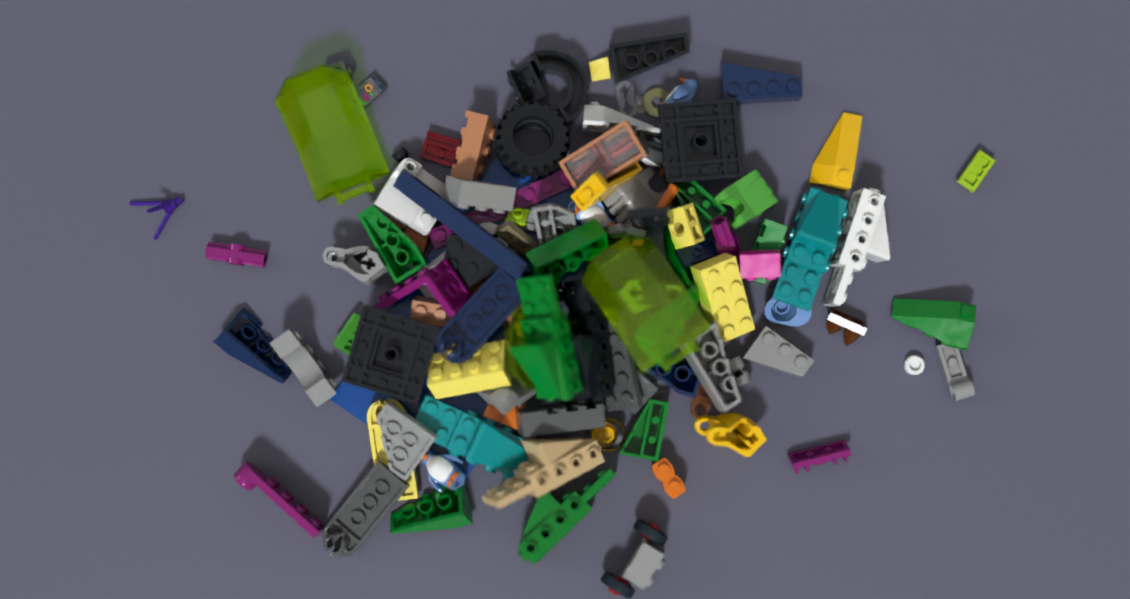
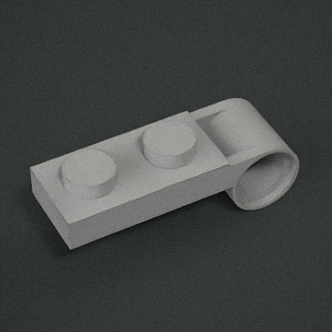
[935,344,975,401]

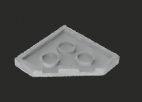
[376,401,438,481]

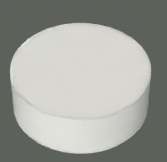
[904,355,925,375]

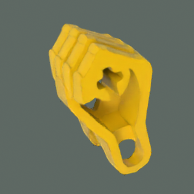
[694,413,767,457]

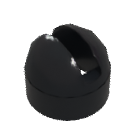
[392,147,409,163]

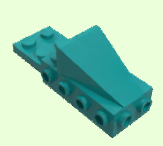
[772,187,849,312]
[415,395,528,479]

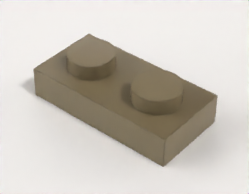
[495,220,537,256]

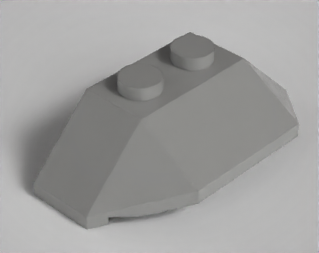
[532,203,577,246]

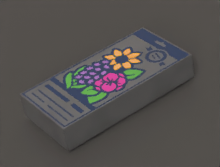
[344,74,387,115]

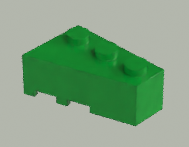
[674,182,727,235]
[744,218,788,286]
[618,399,669,461]

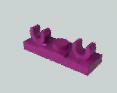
[787,439,851,474]

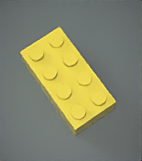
[691,253,755,343]
[427,340,513,399]

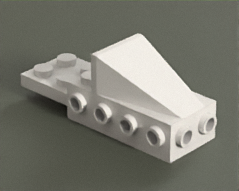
[822,188,890,307]

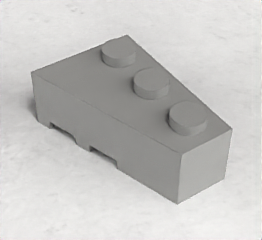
[443,175,516,214]
[742,326,814,377]

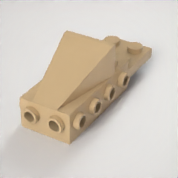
[481,436,605,509]

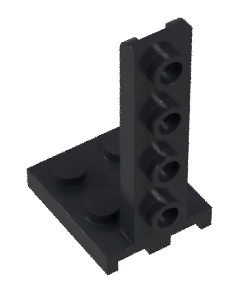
[627,207,674,305]

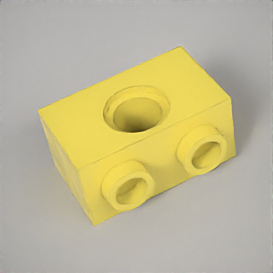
[668,202,705,249]

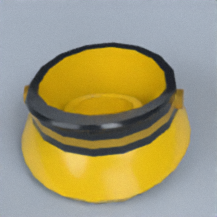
[589,417,625,452]

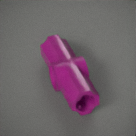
[710,216,740,271]
[205,242,267,268]

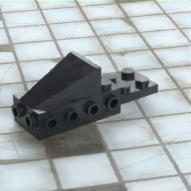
[564,276,614,404]

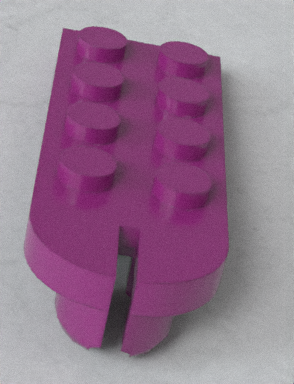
[234,461,324,538]

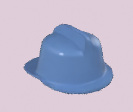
[764,298,812,326]

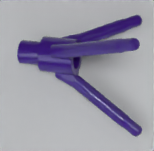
[129,196,183,240]

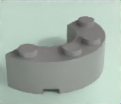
[270,329,338,407]

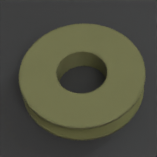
[643,88,669,118]

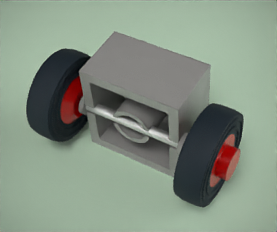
[601,519,668,599]

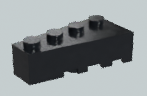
[609,32,690,85]

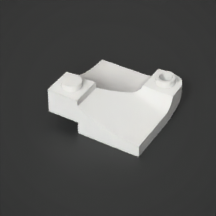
[373,158,445,236]

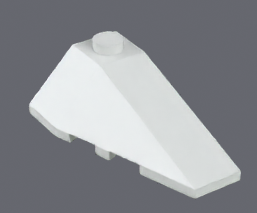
[583,102,660,136]

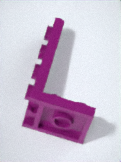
[374,258,472,317]

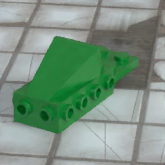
[509,274,583,401]
[517,469,616,565]

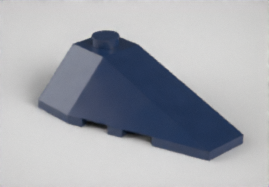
[213,307,293,384]
[630,337,700,398]

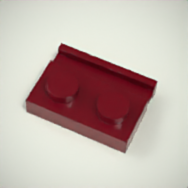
[420,131,462,168]

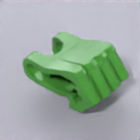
[713,169,778,230]

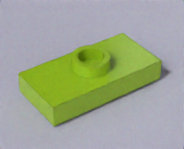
[956,150,996,193]

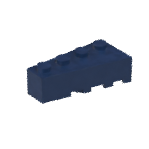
[719,62,803,105]

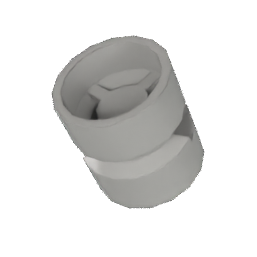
[729,355,752,387]

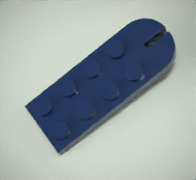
[436,267,521,364]

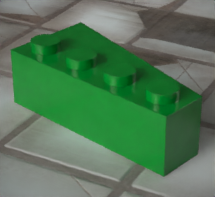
[525,219,609,284]

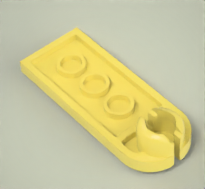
[367,398,419,501]

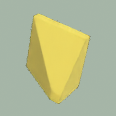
[588,57,611,82]

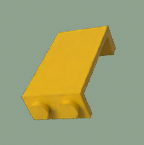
[570,162,643,212]

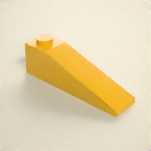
[808,112,863,192]

